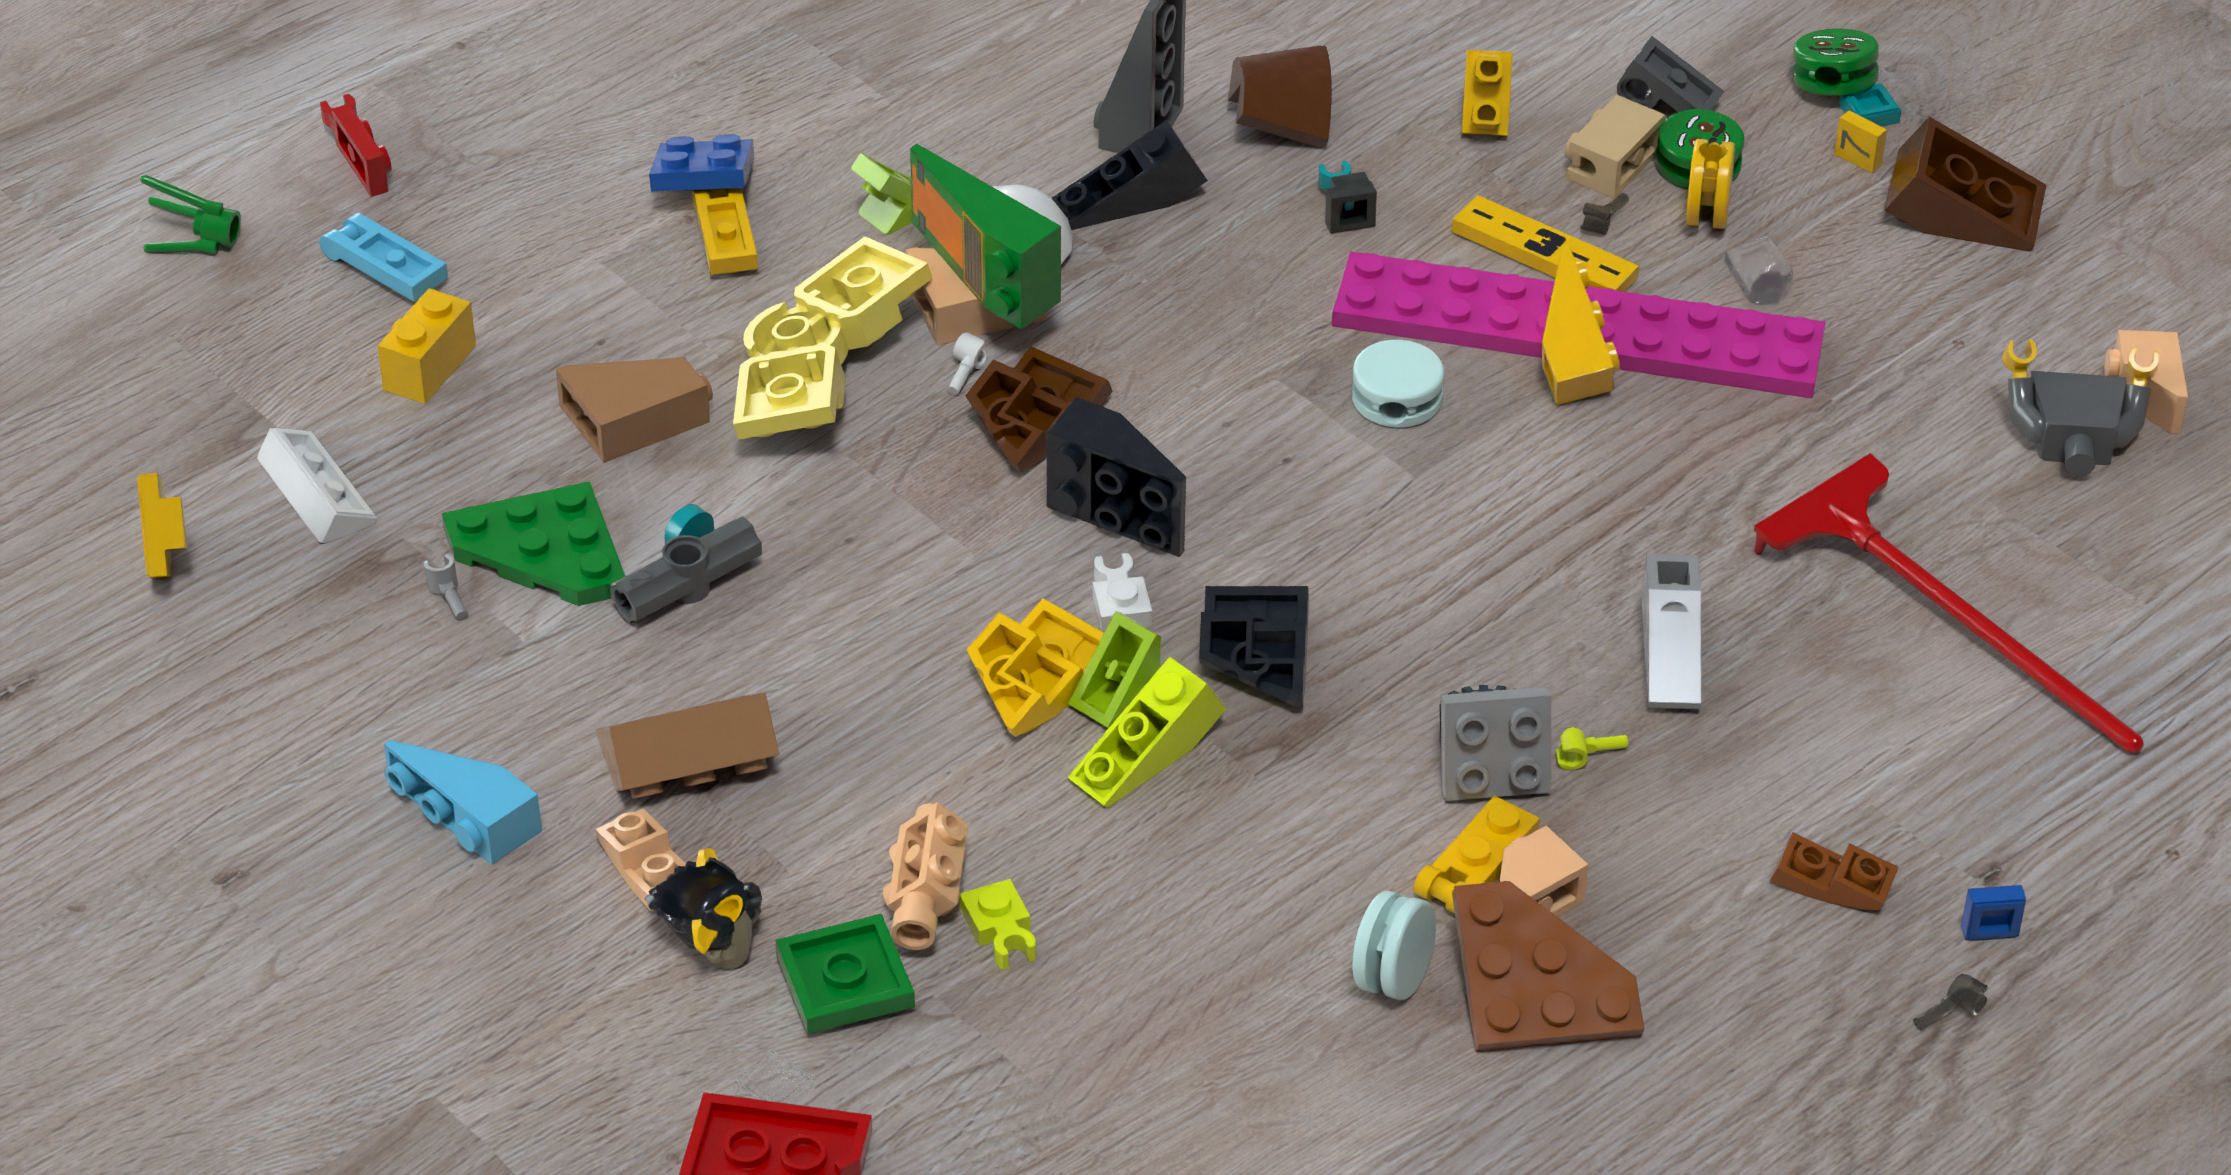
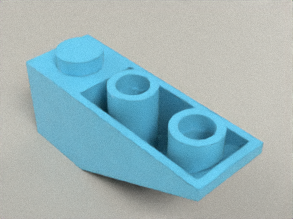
[384,740,542,865]

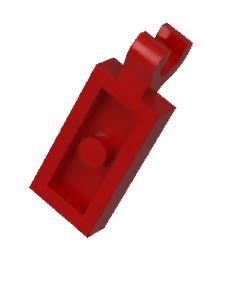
[320,94,392,197]

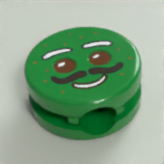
[1793,28,1879,96]
[1655,109,1745,189]

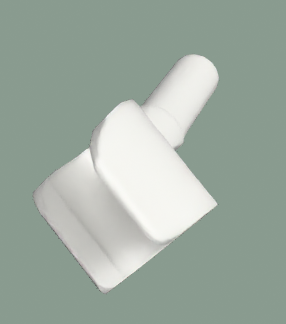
[947,332,987,396]

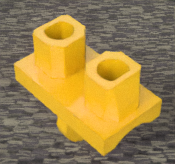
[1461,50,1513,136]

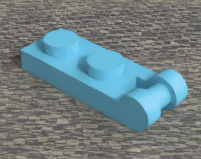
[319,213,448,302]

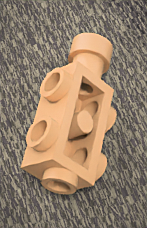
[883,802,968,950]

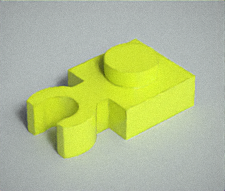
[959,879,1036,970]

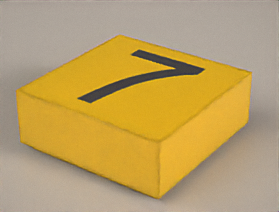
[1834,110,1887,173]

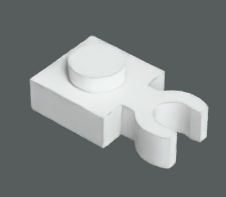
[1093,553,1152,632]

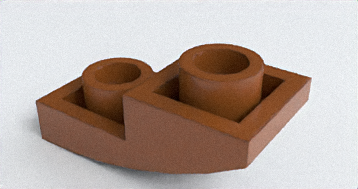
[1770,832,1899,910]

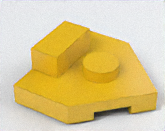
[137,473,188,579]

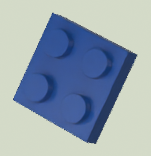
[649,134,754,192]

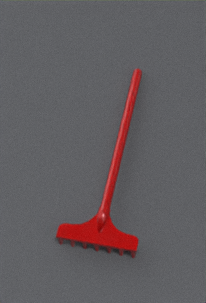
[1754,453,2144,754]

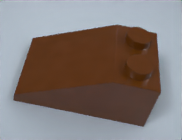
[1884,116,2046,252]

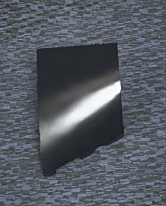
[1199,586,1309,707]

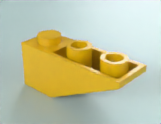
[1542,244,1620,406]

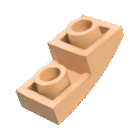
[595,808,686,912]

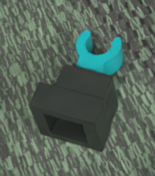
[1318,161,1377,233]

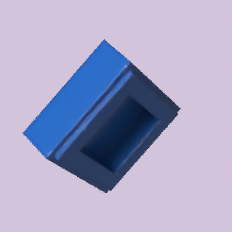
[1961,885,2026,940]

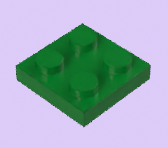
[775,913,915,1034]

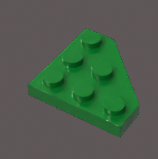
[442,481,626,606]

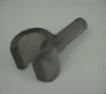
[1580,193,1629,235]
[1913,974,1988,1031]

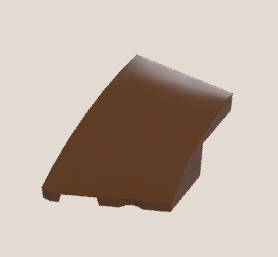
[1228,45,1332,148]
[965,346,1113,472]

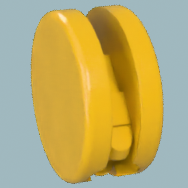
[1686,139,1735,229]

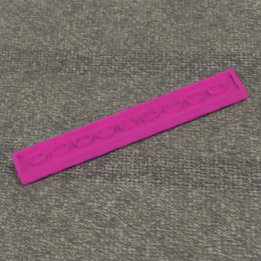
[1332,251,1826,399]

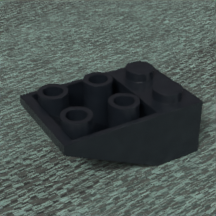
[1047,397,1186,557]

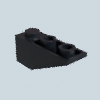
[1052,120,1208,230]

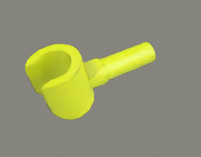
[1556,727,1628,770]

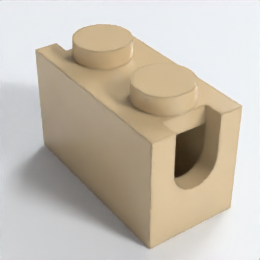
[1564,95,1665,198]

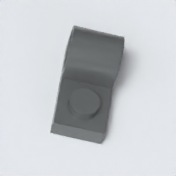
[1617,36,1724,112]

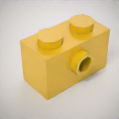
[377,288,476,404]

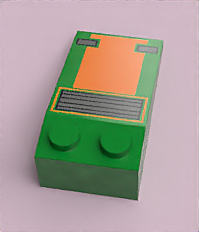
[910,143,1061,329]

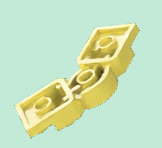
[733,236,932,440]

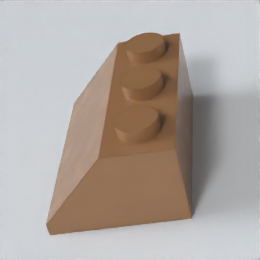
[596,692,779,799]

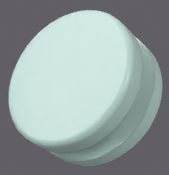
[1352,340,1444,428]
[1352,890,1436,1000]

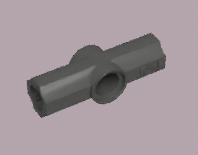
[610,516,762,623]

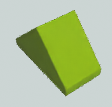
[1068,611,1161,728]

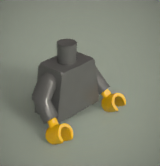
[2002,339,2159,476]

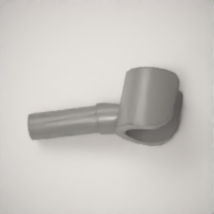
[424,554,468,621]

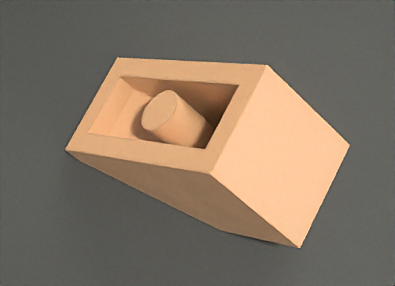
[2105,330,2188,434]
[1500,825,1589,917]

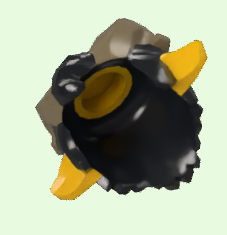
[645,848,762,969]

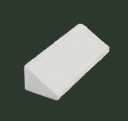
[257,428,377,543]

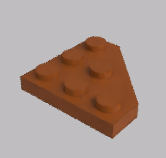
[1452,881,1645,1052]

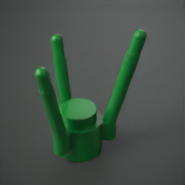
[140,175,241,254]

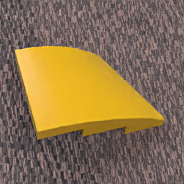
[966,598,1104,737]

